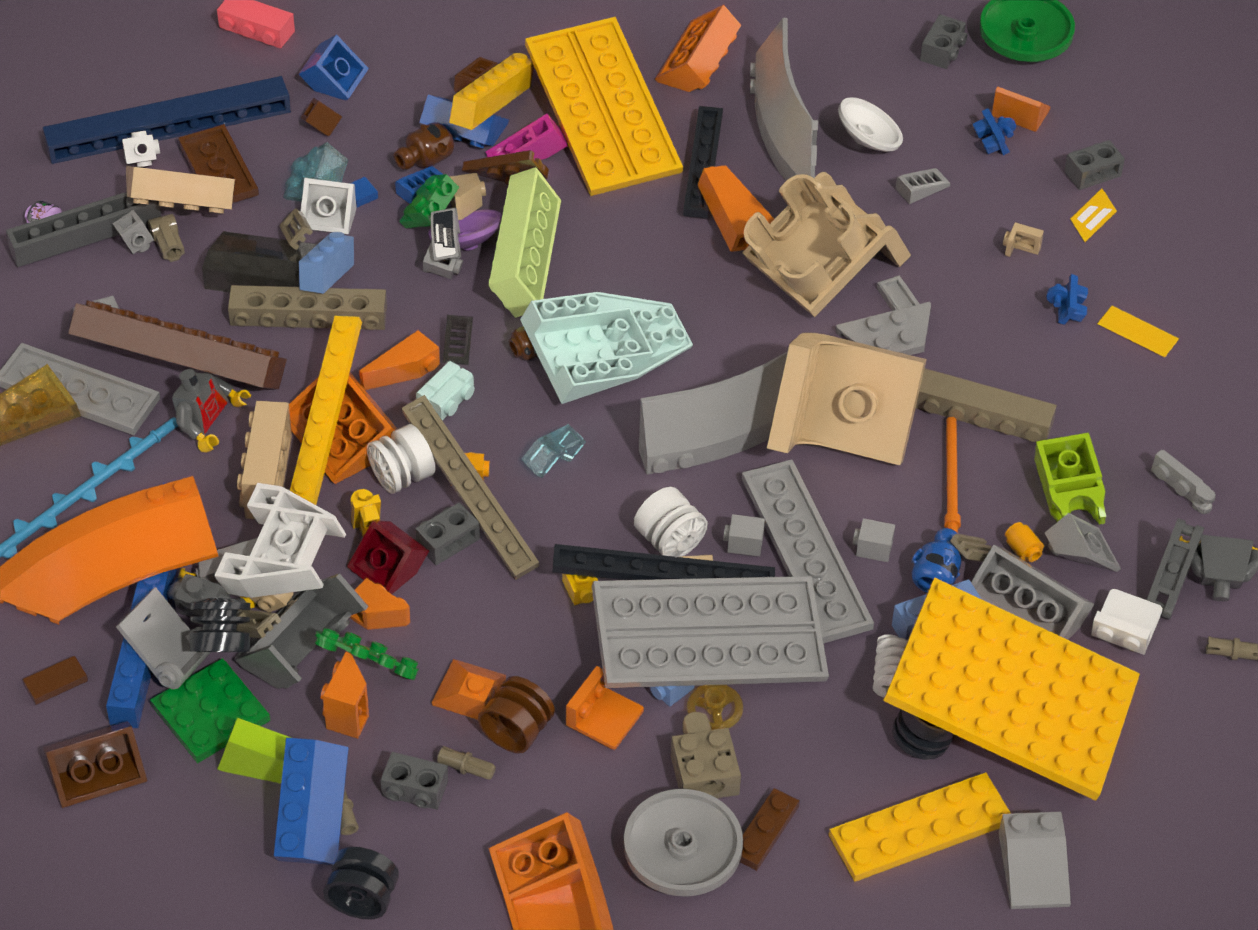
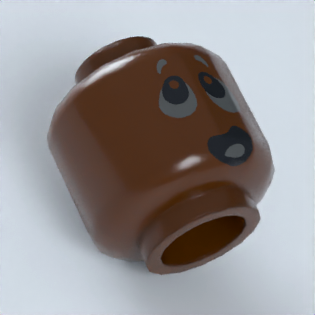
[509,326,538,361]

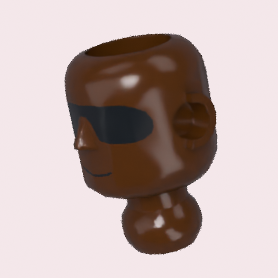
[394,122,454,170]

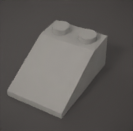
[999,812,1071,909]

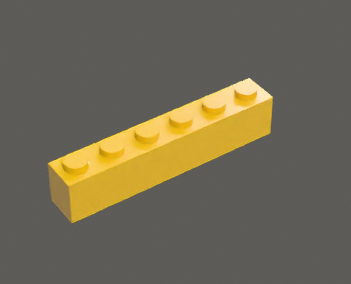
[449,53,534,130]

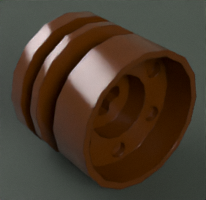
[478,676,555,754]

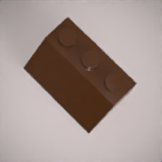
[43,721,147,808]

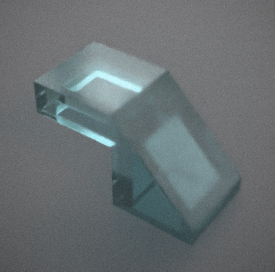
[521,424,586,478]

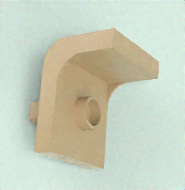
[767,333,927,465]

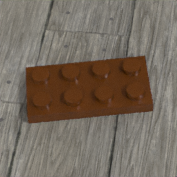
[178,124,259,203]

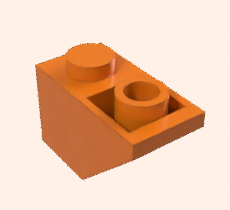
[349,578,410,630]

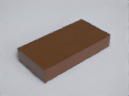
[23,656,88,705]

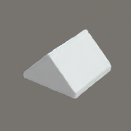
[299,178,356,234]

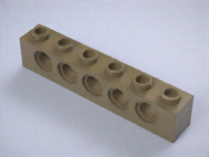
[228,285,387,330]

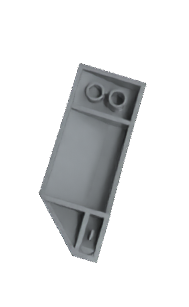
[750,18,818,181]
[639,347,789,475]

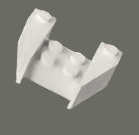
[214,483,346,598]

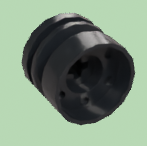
[190,598,250,652]
[892,709,955,760]

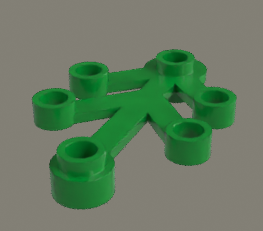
[315,628,419,680]

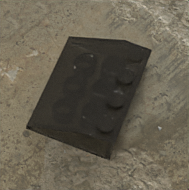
[202,231,318,292]

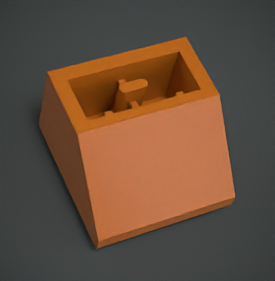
[321,652,369,739]

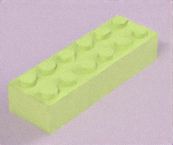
[489,167,561,318]

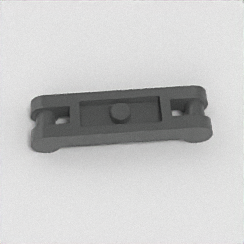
[1147,518,1205,620]

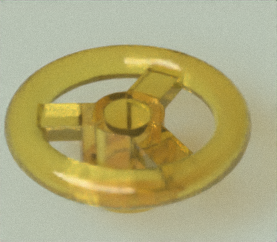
[687,685,743,730]

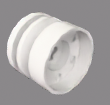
[367,424,435,494]
[634,487,708,557]

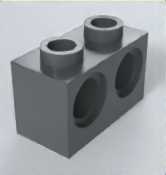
[920,14,968,69]
[1064,140,1125,190]
[415,502,480,566]
[381,752,448,810]

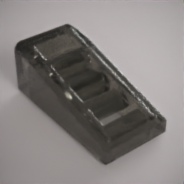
[443,315,473,365]

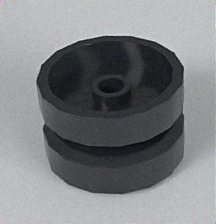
[323,847,399,920]

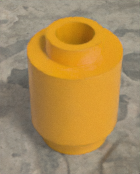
[1005,522,1044,562]

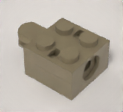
[671,712,741,798]

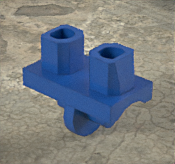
[973,108,1016,155]
[1046,274,1088,325]

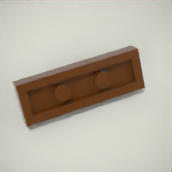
[740,788,800,871]

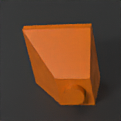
[432,659,506,720]

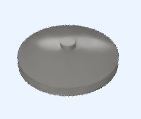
[624,789,743,897]

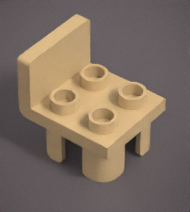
[742,172,911,318]

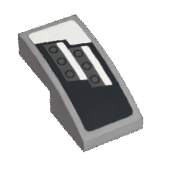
[431,208,461,262]

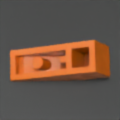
[359,330,440,390]

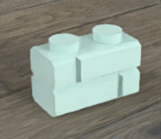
[416,361,475,420]

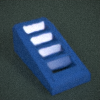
[395,166,442,204]

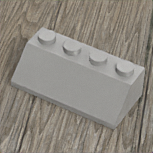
[971,545,1094,640]

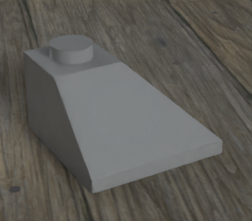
[1045,513,1121,572]

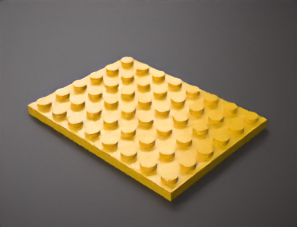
[883,578,1140,801]

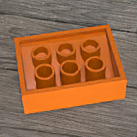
[289,372,397,484]

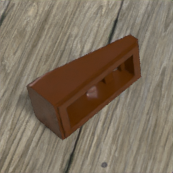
[454,57,498,93]

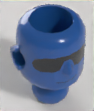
[911,528,962,593]

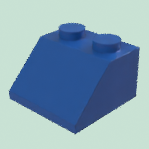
[299,34,369,101]

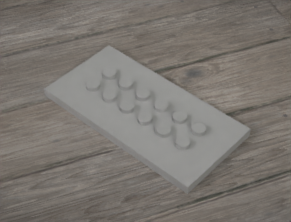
[592,576,829,688]

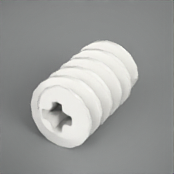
[872,635,908,697]

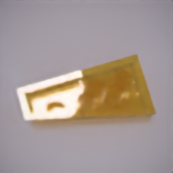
[0,364,81,446]

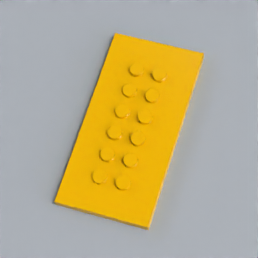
[525,17,683,196]

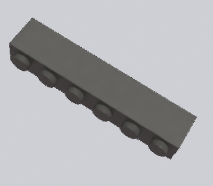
[6,192,161,267]

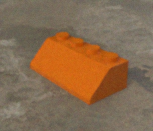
[655,5,741,92]

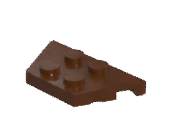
[462,150,549,185]

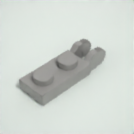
[1151,450,1216,514]

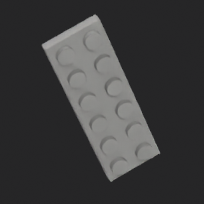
[0,343,160,435]

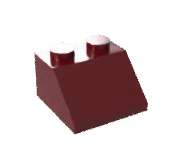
[347,520,429,594]

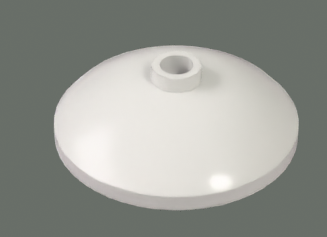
[838,97,903,152]

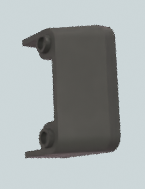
[235,573,369,689]

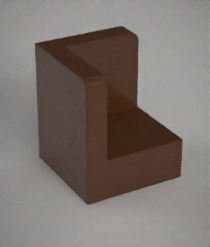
[300,98,342,136]

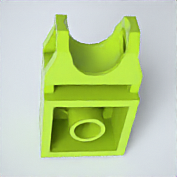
[1034,433,1106,525]

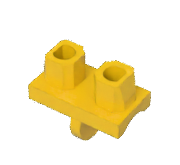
[350,489,381,537]

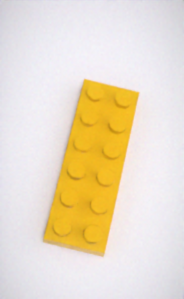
[829,772,1011,882]

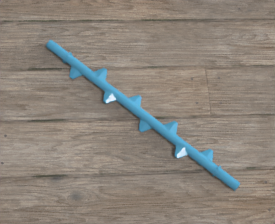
[0,417,178,559]

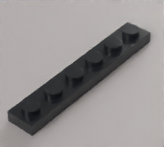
[683,106,723,218]

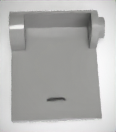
[116,587,211,689]

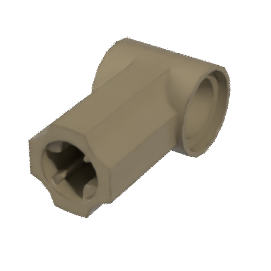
[148,214,185,262]

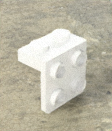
[1091,589,1162,655]

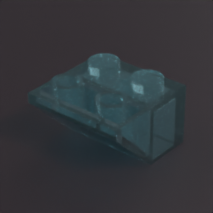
[283,142,348,202]

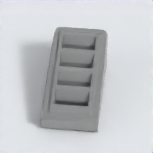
[896,168,950,204]

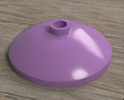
[428,210,502,250]

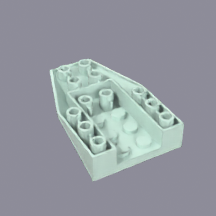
[520,292,693,404]

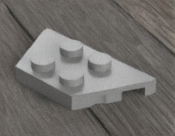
[836,302,931,355]

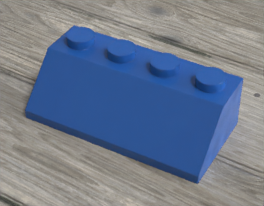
[274,738,349,865]

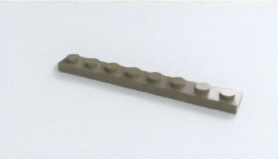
[402,395,539,580]

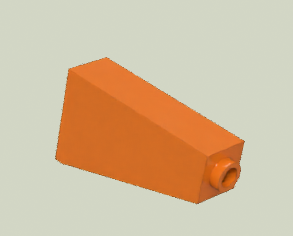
[698,165,774,252]

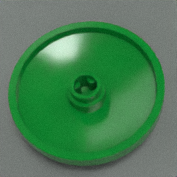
[980,0,1075,62]

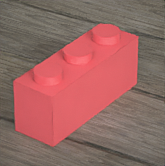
[217,0,295,49]

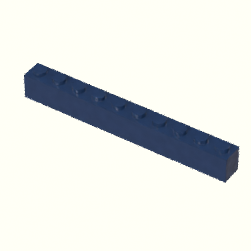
[43,76,291,164]

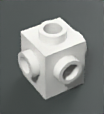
[122,131,160,167]

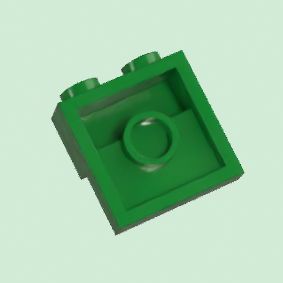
[399,174,459,228]

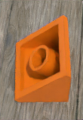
[992,86,1050,132]

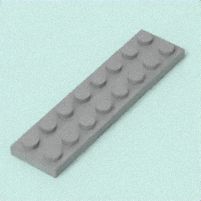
[742,460,874,643]

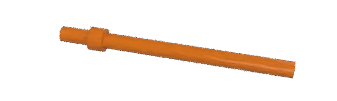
[944,417,961,533]

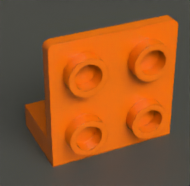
[566,666,644,750]

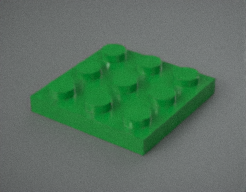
[150,658,270,764]

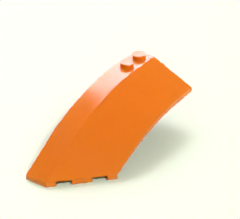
[0,476,218,625]
[489,812,614,930]

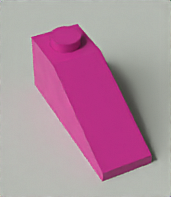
[486,114,568,160]

